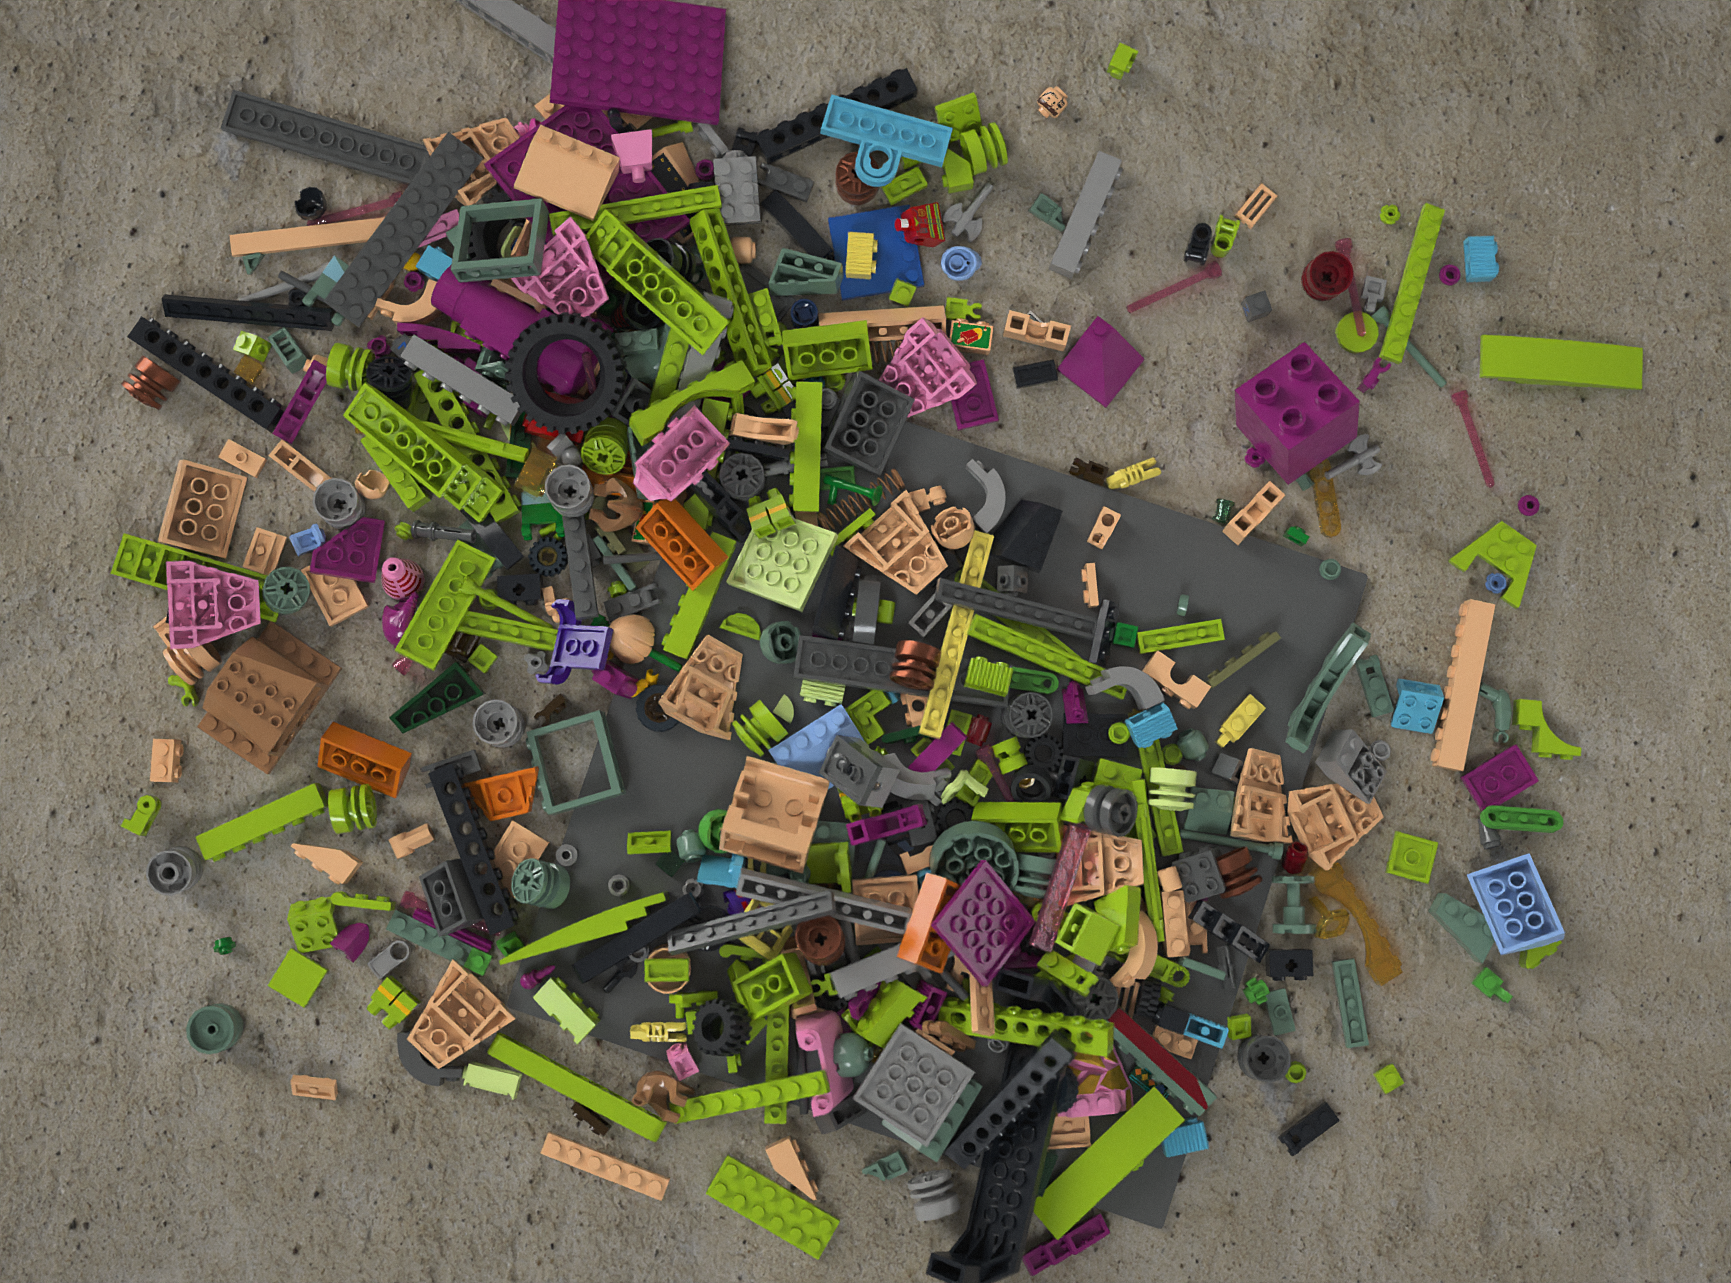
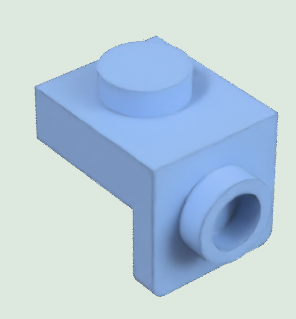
[289,523,326,557]

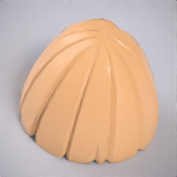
[608,615,655,664]

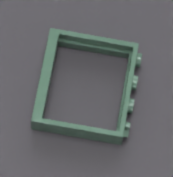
[451,199,549,282]
[526,710,626,815]

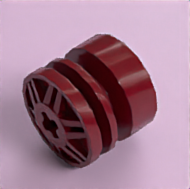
[1301,251,1354,302]

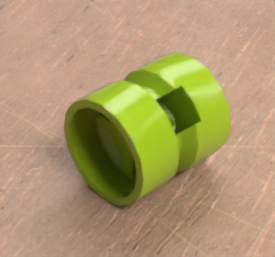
[991,736,1028,774]

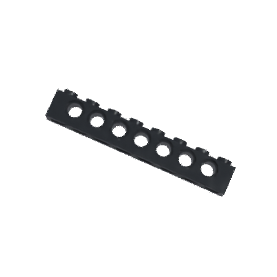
[756,68,917,165]
[127,316,285,433]
[428,764,519,935]
[944,1028,1076,1170]

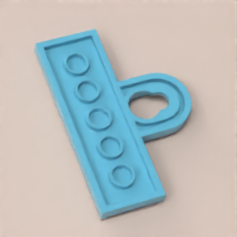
[820,94,953,187]

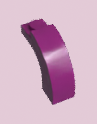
[846,803,927,846]

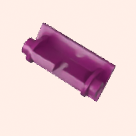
[1062,681,1088,723]

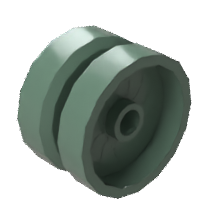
[186,1003,243,1054]

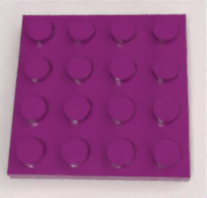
[931,860,1036,987]

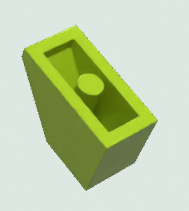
[1060,782,1097,824]

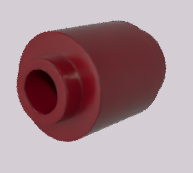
[966,714,992,747]
[1282,842,1309,874]

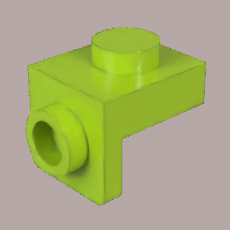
[233,331,272,362]

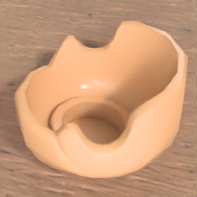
[355,470,390,500]

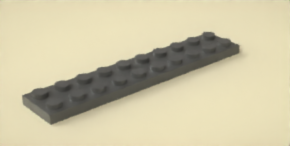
[220,90,430,185]
[323,132,483,327]
[793,635,1012,708]

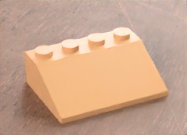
[514,125,620,221]
[158,459,247,559]

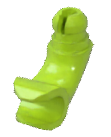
[168,675,199,707]

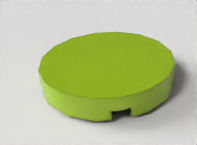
[1336,312,1379,354]

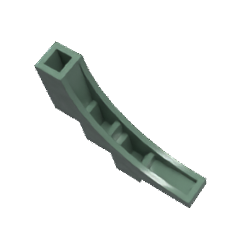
[1285,623,1371,753]

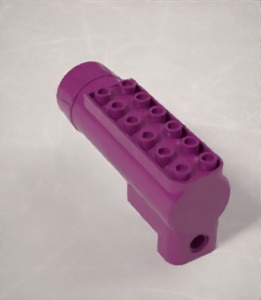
[431,264,614,397]

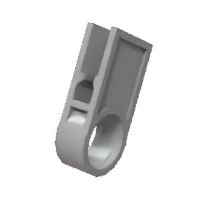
[367,940,412,980]

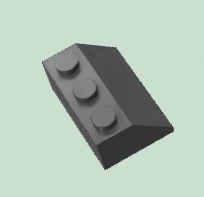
[419,858,484,937]

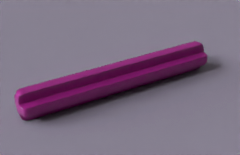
[413,907,493,952]

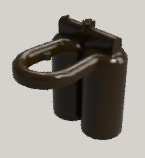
[444,632,481,663]

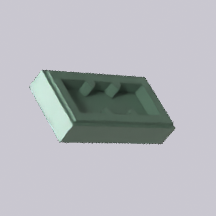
[1265,988,1296,1036]

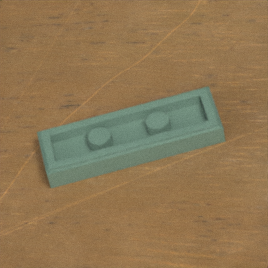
[593,535,638,592]

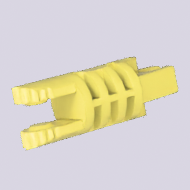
[1106,457,1162,490]
[630,1022,687,1042]

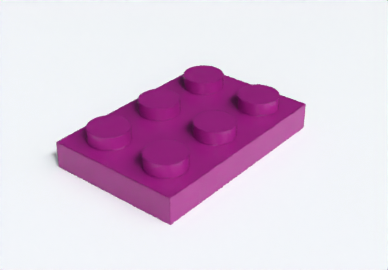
[950,359,999,431]
[1460,744,1539,812]

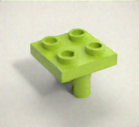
[935,92,982,143]

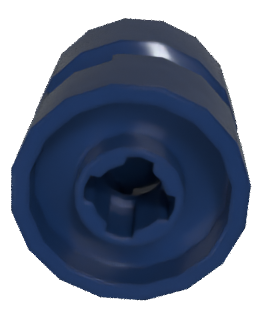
[791,299,818,329]

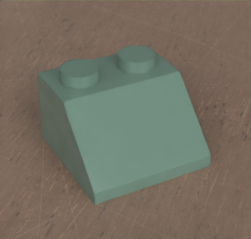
[1183,787,1234,834]

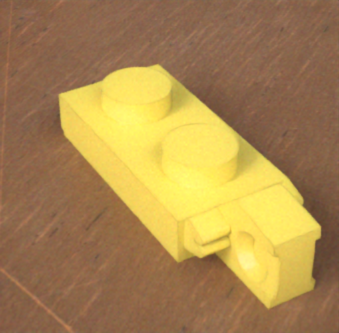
[1215,694,1266,748]

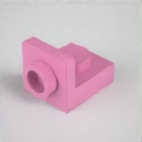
[666,1042,699,1081]

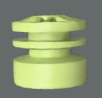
[1148,768,1197,811]

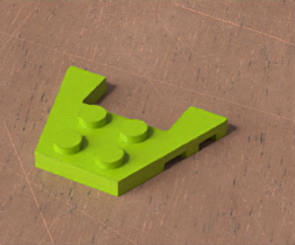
[1448,521,1537,609]

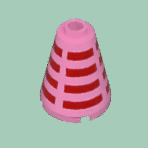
[381,558,425,601]

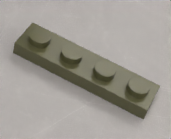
[1205,631,1281,689]

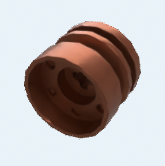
[835,152,879,205]
[121,355,181,410]
[889,640,942,690]
[1215,846,1263,899]
[795,915,846,966]

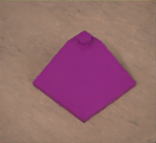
[1057,316,1144,408]

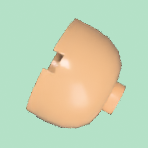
[931,507,975,549]

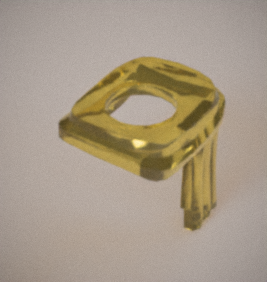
[1308,896,1349,939]

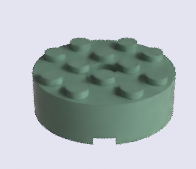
[929,821,1019,892]

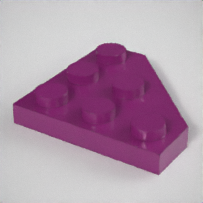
[310,517,385,583]

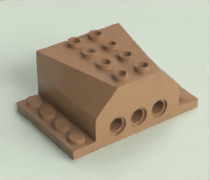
[197,621,342,774]

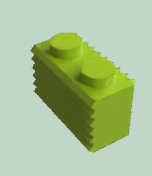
[964,656,1013,697]

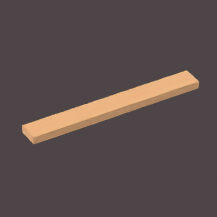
[229,217,385,257]

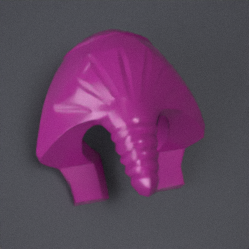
[382,592,419,648]

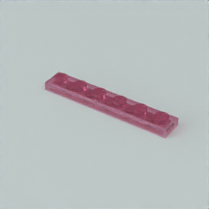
[1029,822,1091,953]

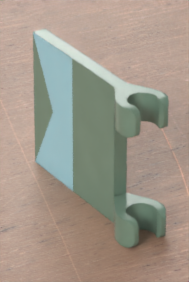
[302,255,349,326]

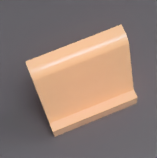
[719,756,830,874]

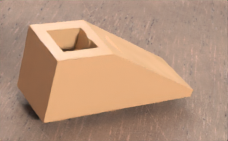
[291,843,363,885]
[765,1135,819,1201]

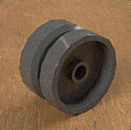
[1084,784,1138,837]

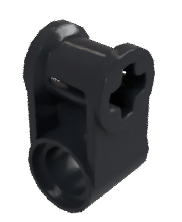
[1183,223,1212,266]

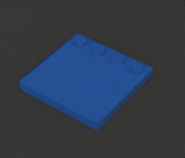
[828,204,924,301]

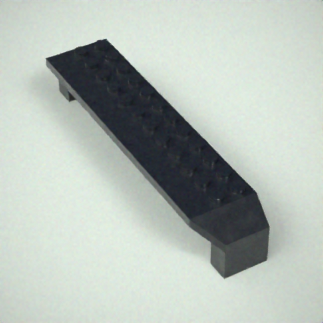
[926,968,1080,1283]

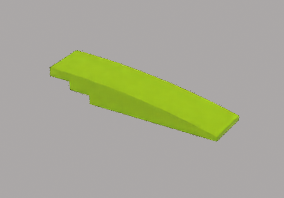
[586,209,730,355]
[1479,335,1643,390]
[343,382,506,523]
[110,533,288,622]
[499,891,670,965]
[1033,1086,1185,1240]

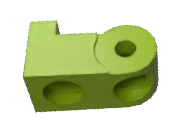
[121,795,161,836]

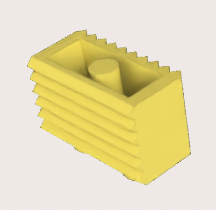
[846,232,878,279]

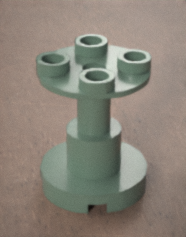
[1271,876,1316,934]

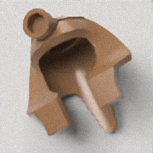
[589,478,644,532]
[632,1070,695,1124]

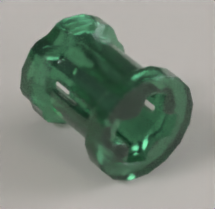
[1212,499,1235,524]

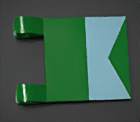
[521,484,565,540]

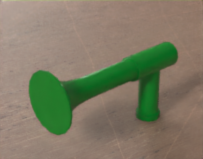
[823,474,883,506]

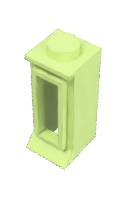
[462,1061,523,1100]

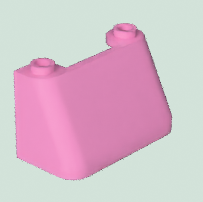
[796,1010,853,1117]

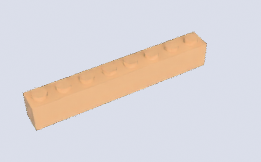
[1431,599,1495,771]

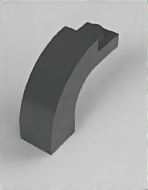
[852,574,882,645]
[397,1031,465,1086]

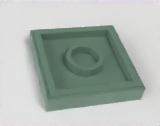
[1175,956,1226,981]

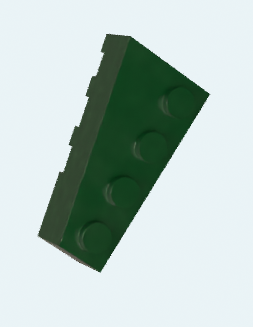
[389,661,486,734]

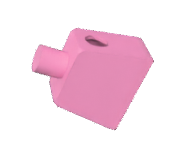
[611,129,652,183]

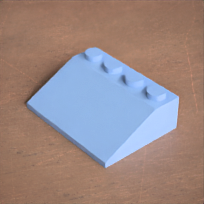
[769,704,866,789]
[1467,853,1565,955]

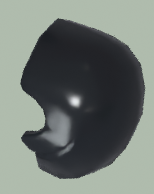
[294,187,327,221]

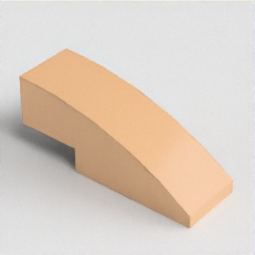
[268,439,332,492]

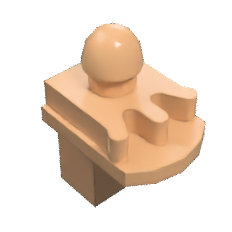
[542,586,572,623]

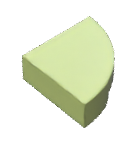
[773,694,794,724]

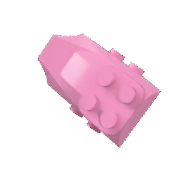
[633,405,730,501]

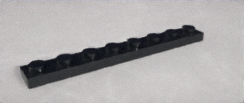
[161,294,334,331]

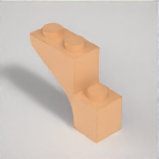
[728,413,799,445]

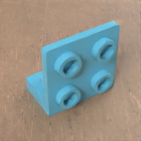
[1391,678,1444,734]
[697,853,746,888]

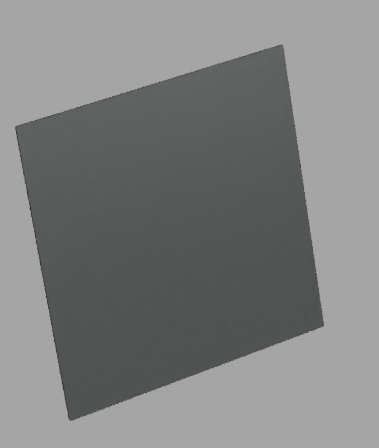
[507,374,1368,1229]

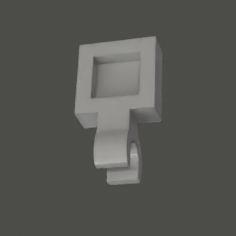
[1360,276,1387,316]

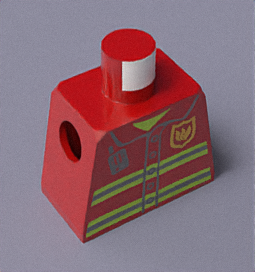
[895,202,945,248]

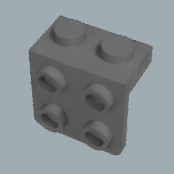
[1172,844,1226,902]

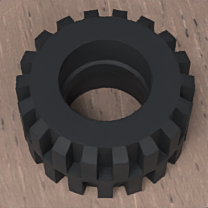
[692,999,752,1057]

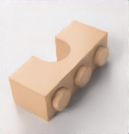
[1003,310,1071,351]
[1222,481,1285,545]
[1142,651,1211,709]
[1160,889,1189,957]

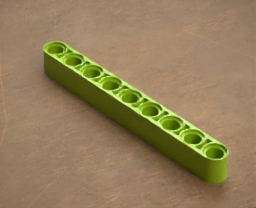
[487,1032,667,1142]

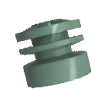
[262,567,310,615]
[1013,853,1061,899]
[511,858,570,909]

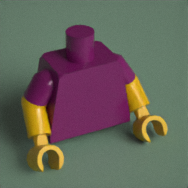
[591,649,659,699]

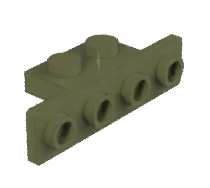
[588,496,650,574]

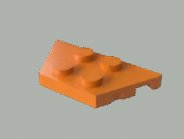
[464,766,539,821]

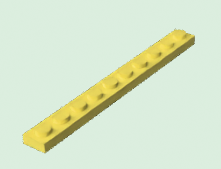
[919,530,994,739]

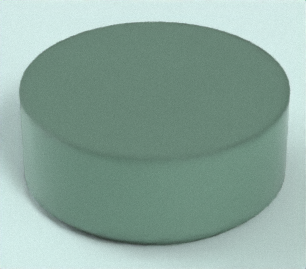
[1176,594,1189,616]

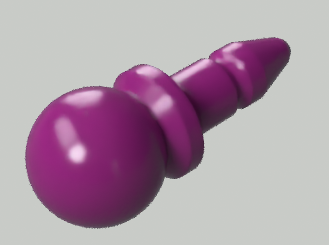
[520,965,555,990]

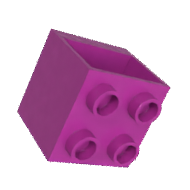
[1235,342,1360,485]

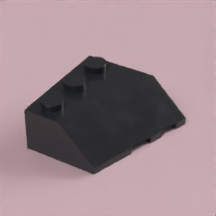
[989,499,1063,574]

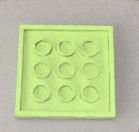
[726,518,838,612]

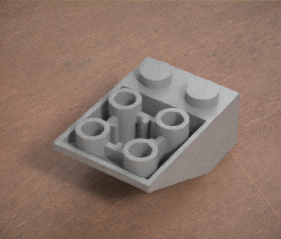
[1315,729,1387,804]

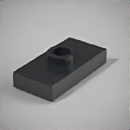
[1012,359,1058,389]

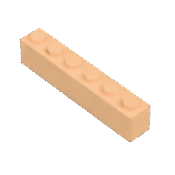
[818,306,946,341]

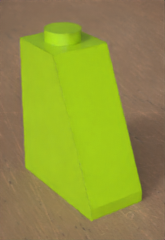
[1093,885,1141,954]

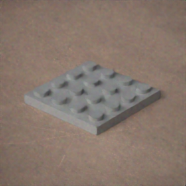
[853,1023,975,1147]

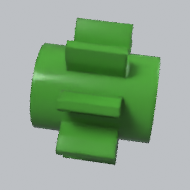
[1243,978,1270,1005]

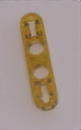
[1309,459,1341,538]

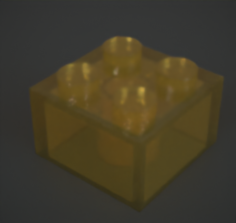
[513,447,558,500]

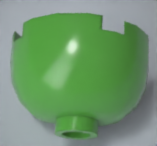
[698,809,728,854]

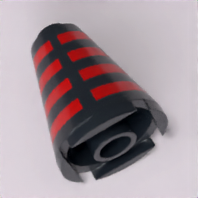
[610,291,660,330]

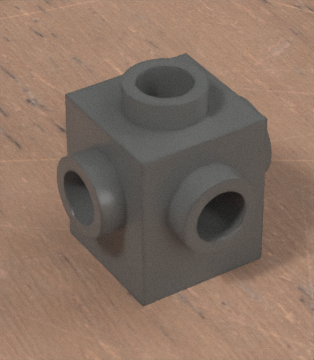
[997,565,1028,597]

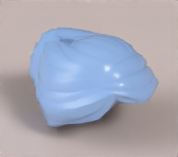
[940,246,982,281]

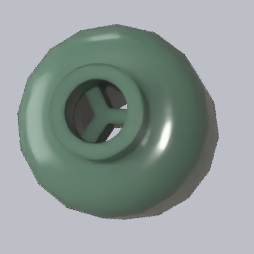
[1177,728,1209,761]
[676,829,706,863]

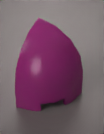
[330,923,369,963]

